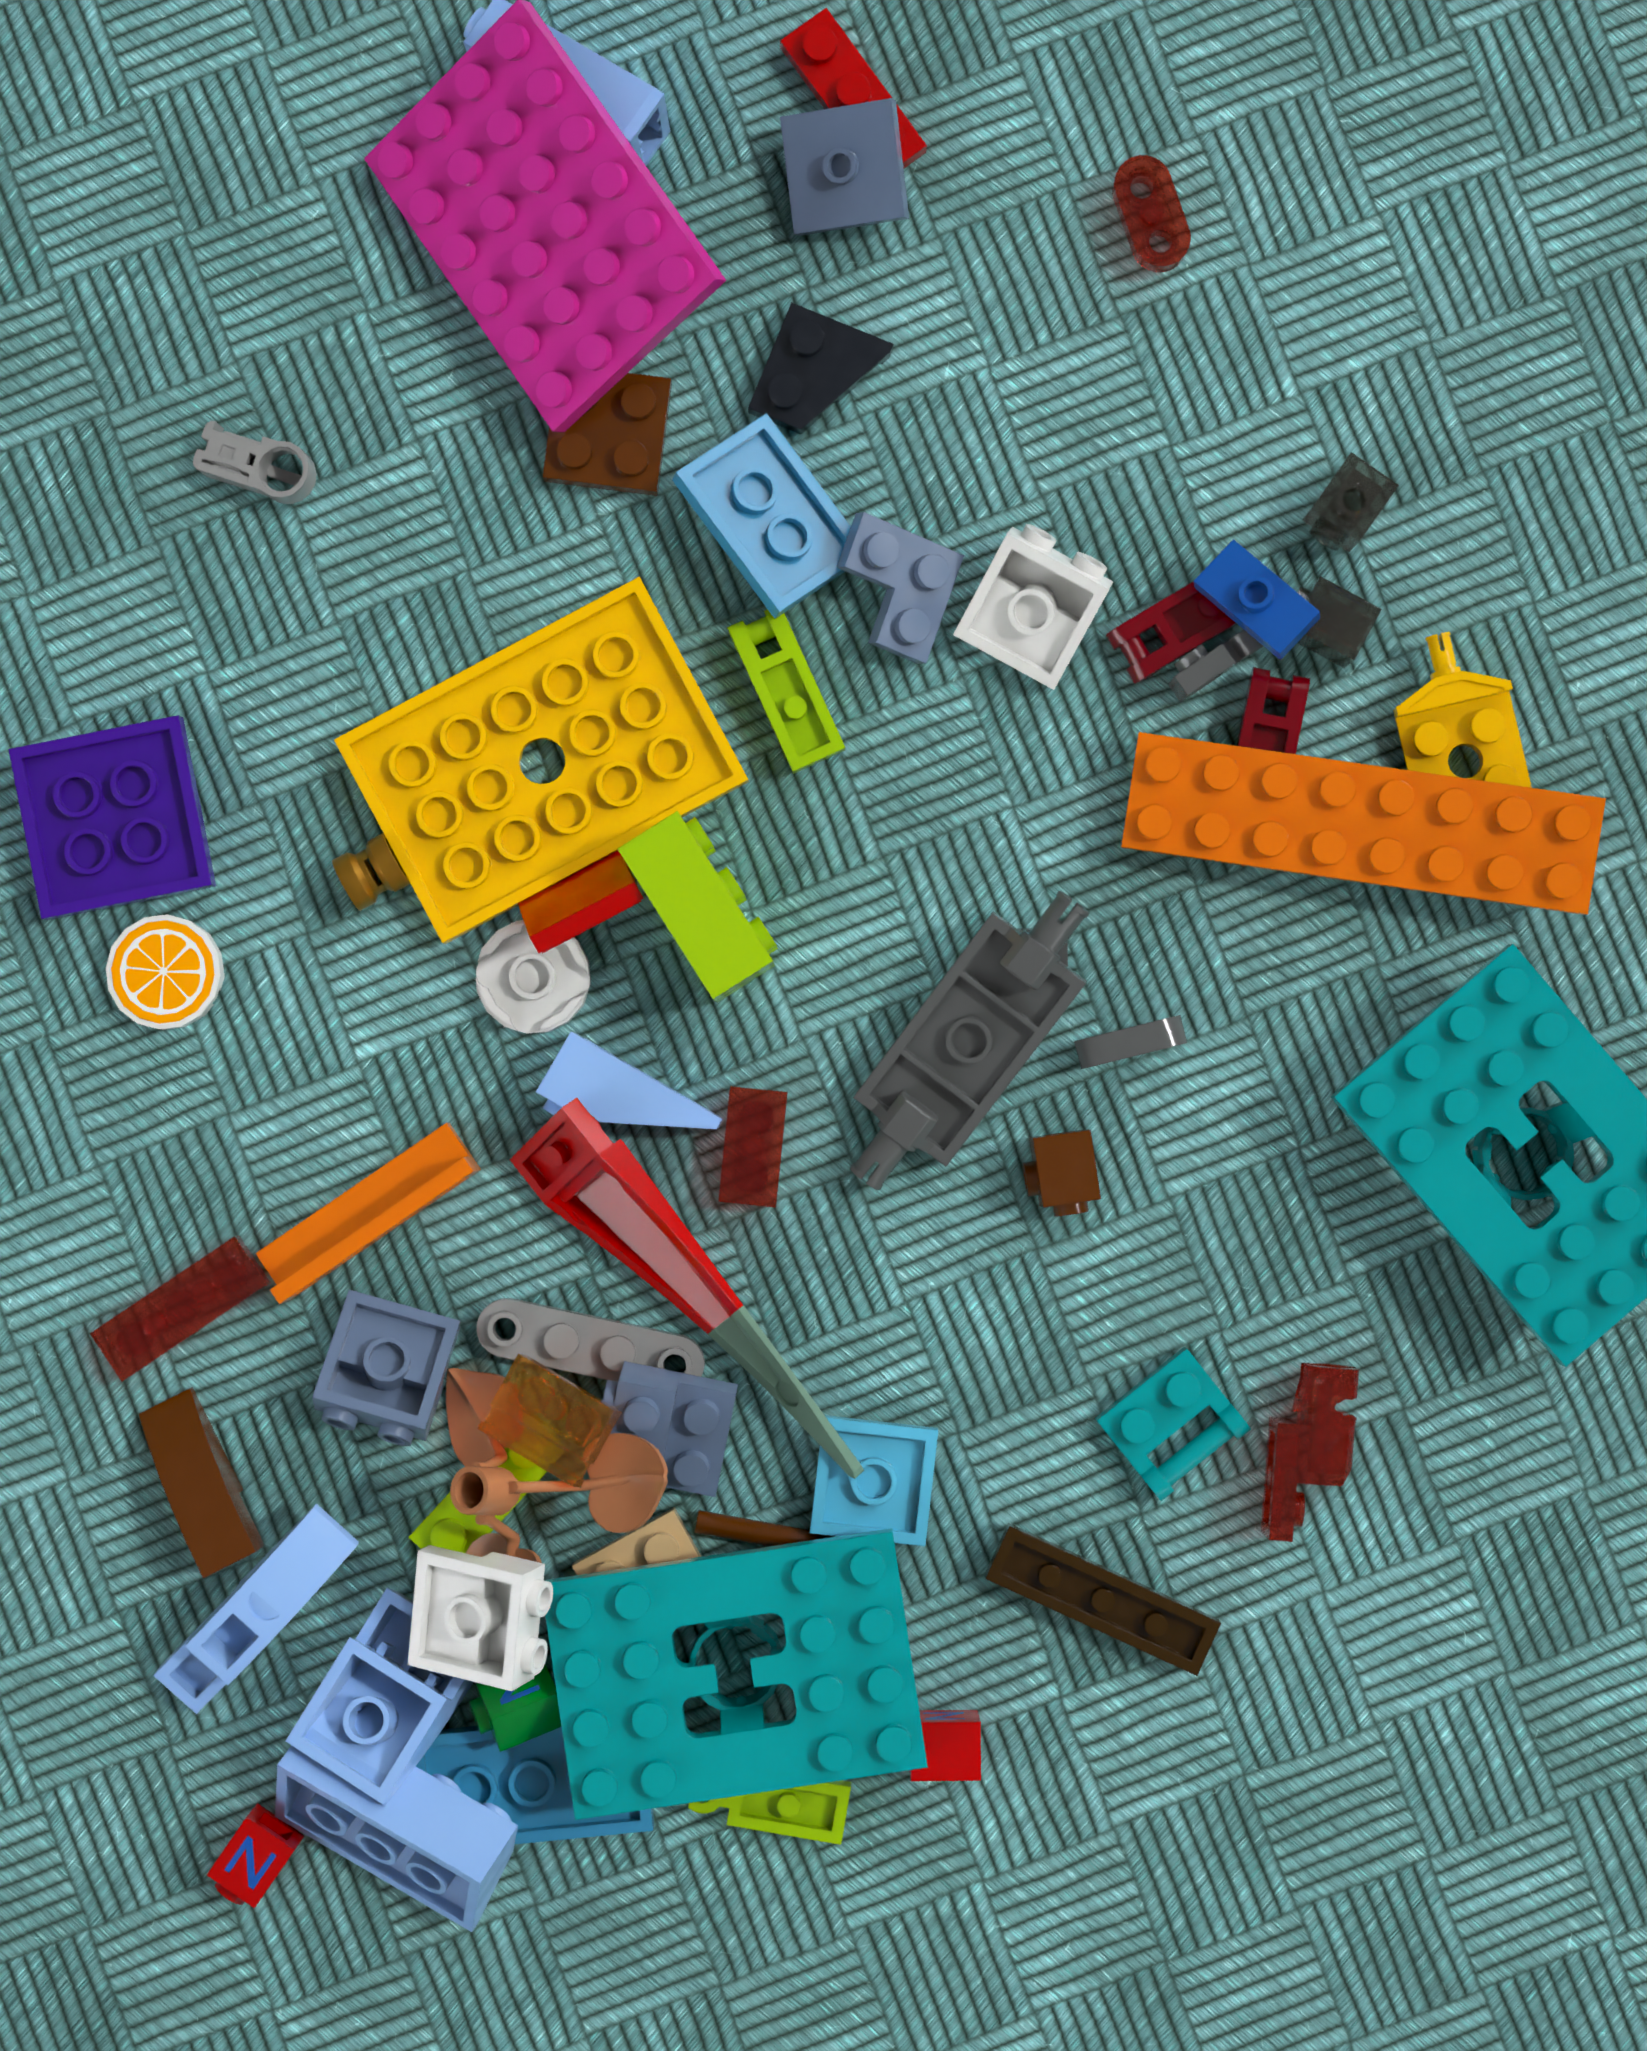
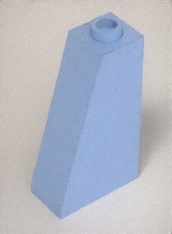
[463,0,670,166]

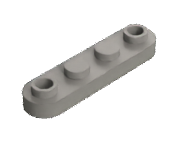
[477,1298,705,1382]

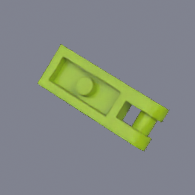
[727,609,846,774]

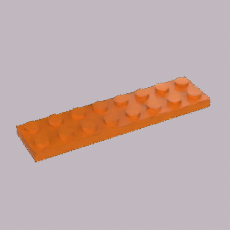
[1121,732,1606,915]

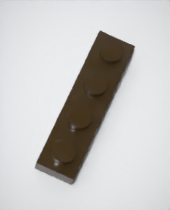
[984,1523,1221,1676]

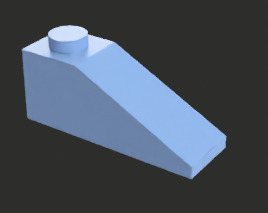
[536,1032,724,1129]

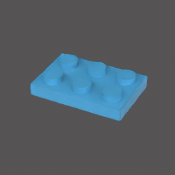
[672,413,851,619]

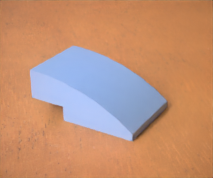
[285,1588,474,1805]

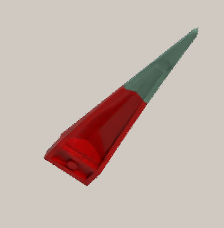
[510,1098,864,1479]

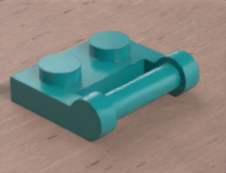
[1095,1347,1251,1501]

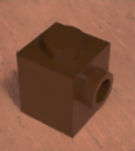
[1023,1129,1101,1216]

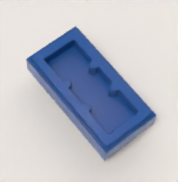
[1193,539,1320,660]

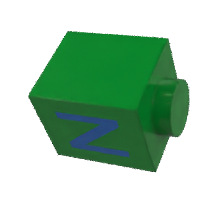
[469,1664,562,1752]

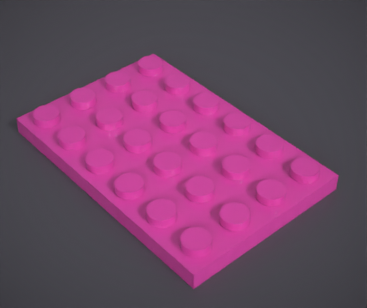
[364,0,726,432]

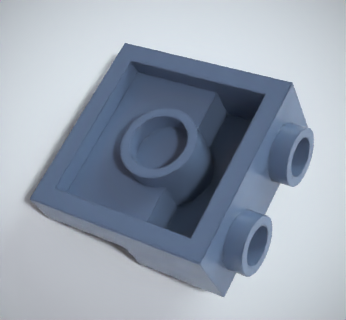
[312,1289,461,1446]
[595,1361,738,1497]

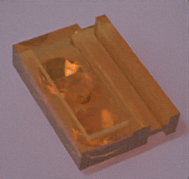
[477,1353,622,1488]

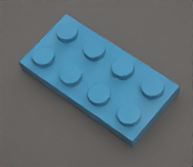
[416,1726,654,1844]

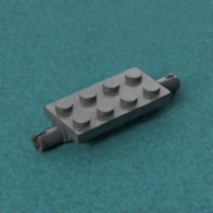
[850,890,1090,1190]

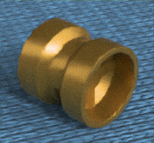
[332,833,410,911]

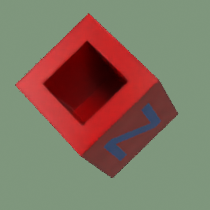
[909,1710,981,1781]
[207,1803,305,1909]

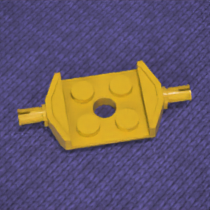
[1393,632,1532,788]

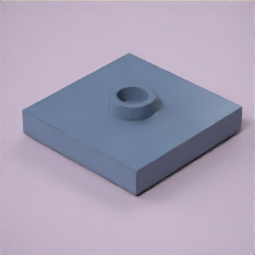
[780,98,909,236]

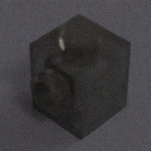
[1303,452,1399,552]

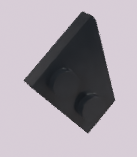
[748,302,894,434]

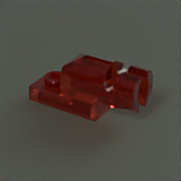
[1261,1362,1359,1542]

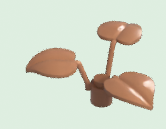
[446,1368,668,1563]

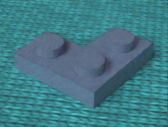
[837,512,964,664]

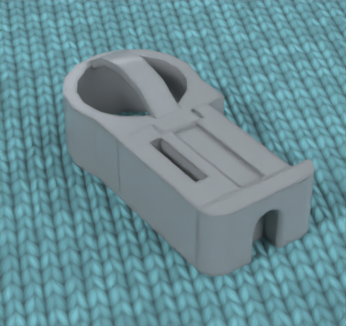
[193,421,317,504]

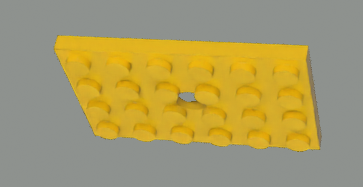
[334,576,749,944]

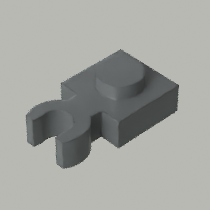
[1168,630,1263,703]

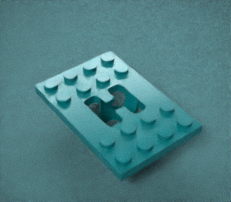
[1330,944,1647,1367]
[544,1528,928,1820]

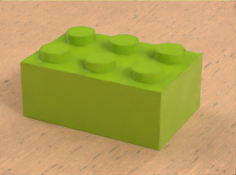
[618,811,778,1003]

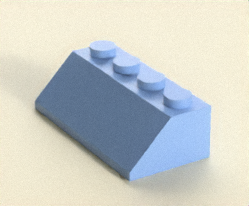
[275,1745,518,1932]

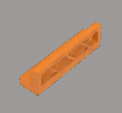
[255,1123,481,1304]

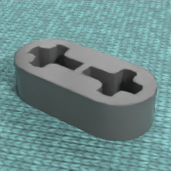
[1074,1015,1187,1069]

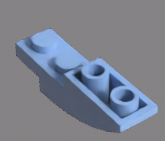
[153,1503,359,1714]

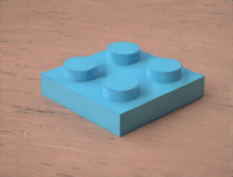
[810,1415,938,1546]

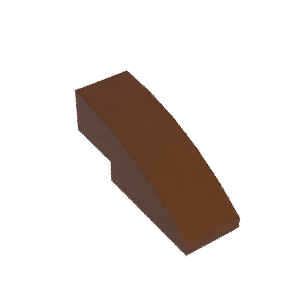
[139,1387,264,1578]

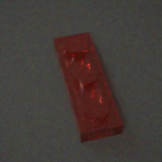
[90,1235,271,1382]

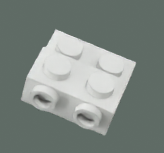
[953,524,1113,690]
[407,1545,553,1691]

